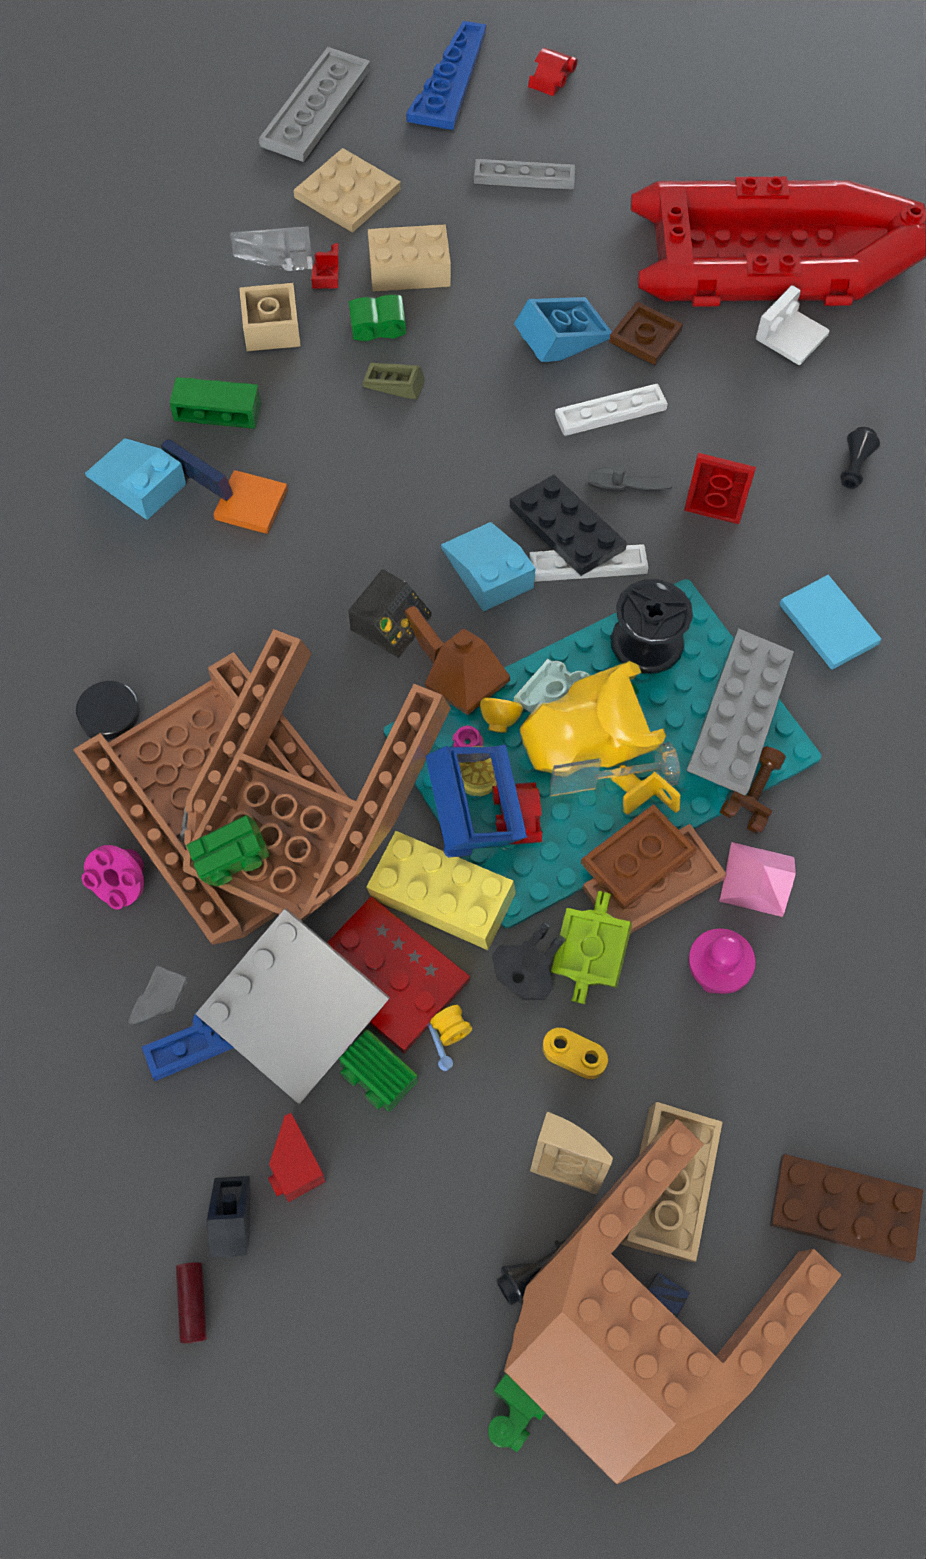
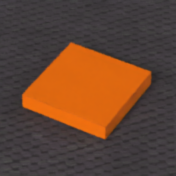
[213,470,288,534]

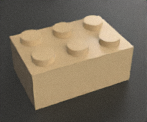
[368,224,451,291]

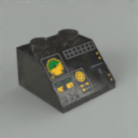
[348,569,432,658]

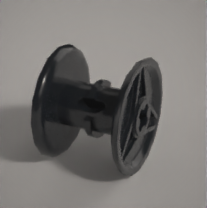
[610,579,693,674]

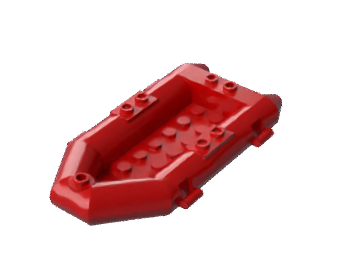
[630,176,926,307]

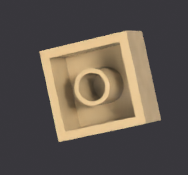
[239,283,300,351]

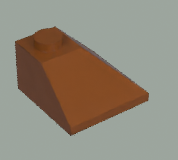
[425,628,511,715]

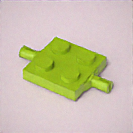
[551,891,632,1004]

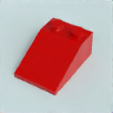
[684,453,756,524]

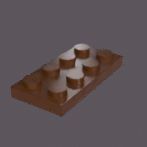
[770,1154,923,1263]

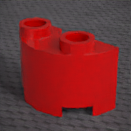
[528,47,578,96]
[492,782,542,845]

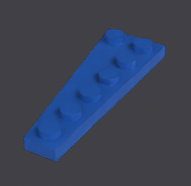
[406,21,486,130]

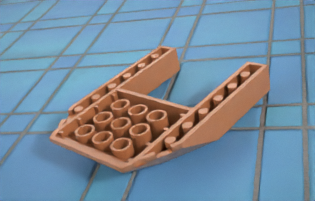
[183,629,451,921]
[504,1119,842,1484]

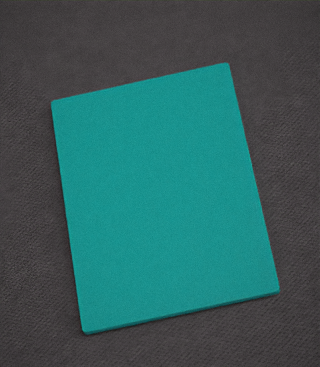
[383,579,821,929]

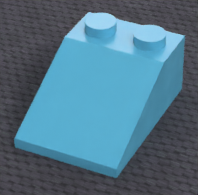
[85,438,186,520]
[441,522,536,612]

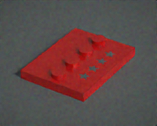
[327,896,470,1054]

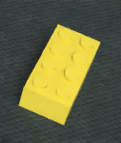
[366,831,516,950]

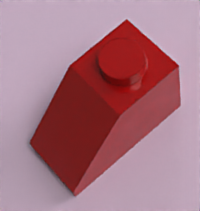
[268,1113,326,1203]

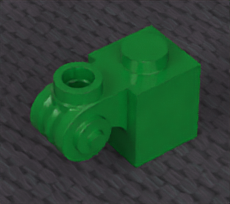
[488,1374,545,1453]

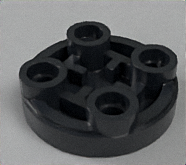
[76,681,140,739]

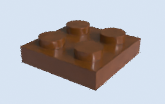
[609,301,683,365]

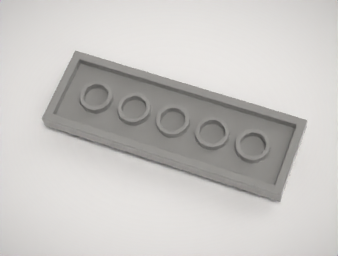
[259,47,371,162]
[686,628,794,795]

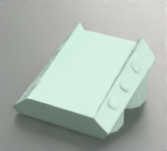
[514,659,589,713]

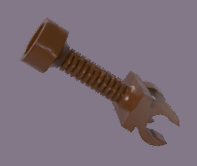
[720,747,786,834]

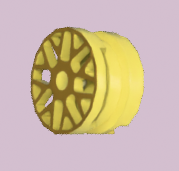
[459,746,497,796]

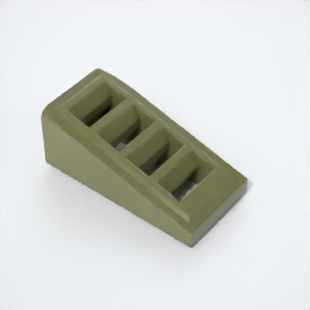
[362,363,425,399]

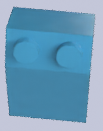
[514,297,612,362]

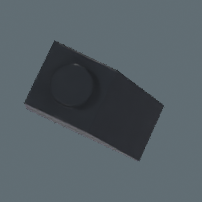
[207,1176,250,1258]

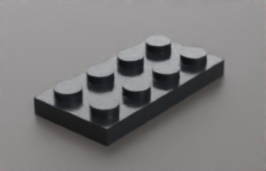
[509,475,627,576]

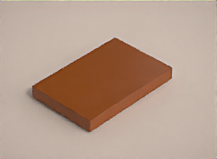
[581,804,697,910]

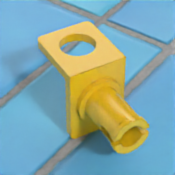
[611,765,680,815]

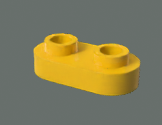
[542,1028,608,1079]

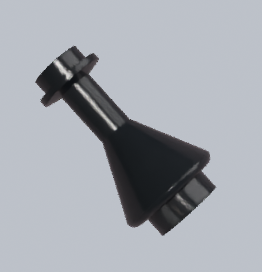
[840,427,880,489]
[496,1240,566,1306]

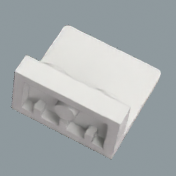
[756,285,829,365]

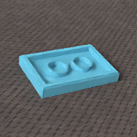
[779,575,882,670]

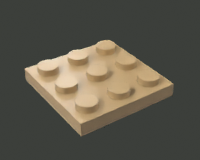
[294,148,401,233]

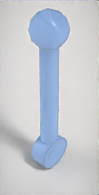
[429,1024,453,1071]

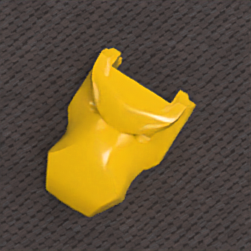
[520,661,666,775]

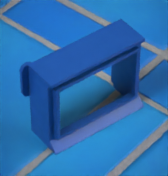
[425,744,527,858]

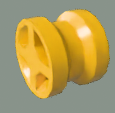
[430,1005,472,1046]

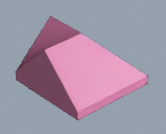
[719,842,796,917]

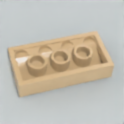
[620,1102,723,1262]
[530,1112,613,1195]

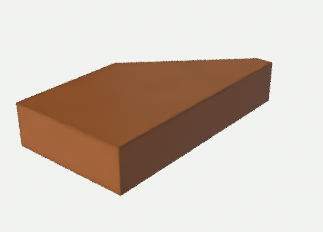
[405,606,444,664]

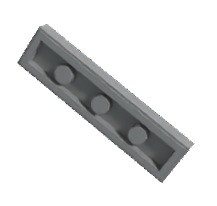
[474,159,575,190]

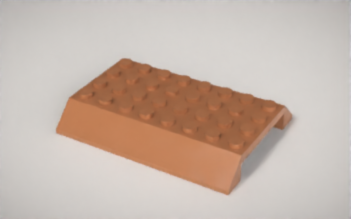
[73,652,349,945]

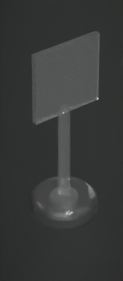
[549,742,680,797]

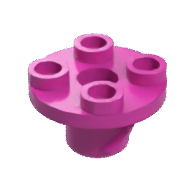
[81,845,144,910]
[688,929,756,994]

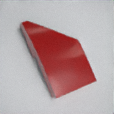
[311,243,339,289]

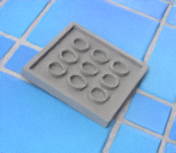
[196,908,390,1104]

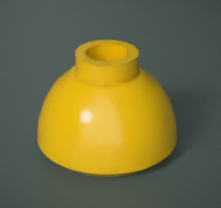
[480,698,523,733]

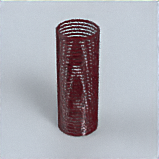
[175,1262,207,1343]

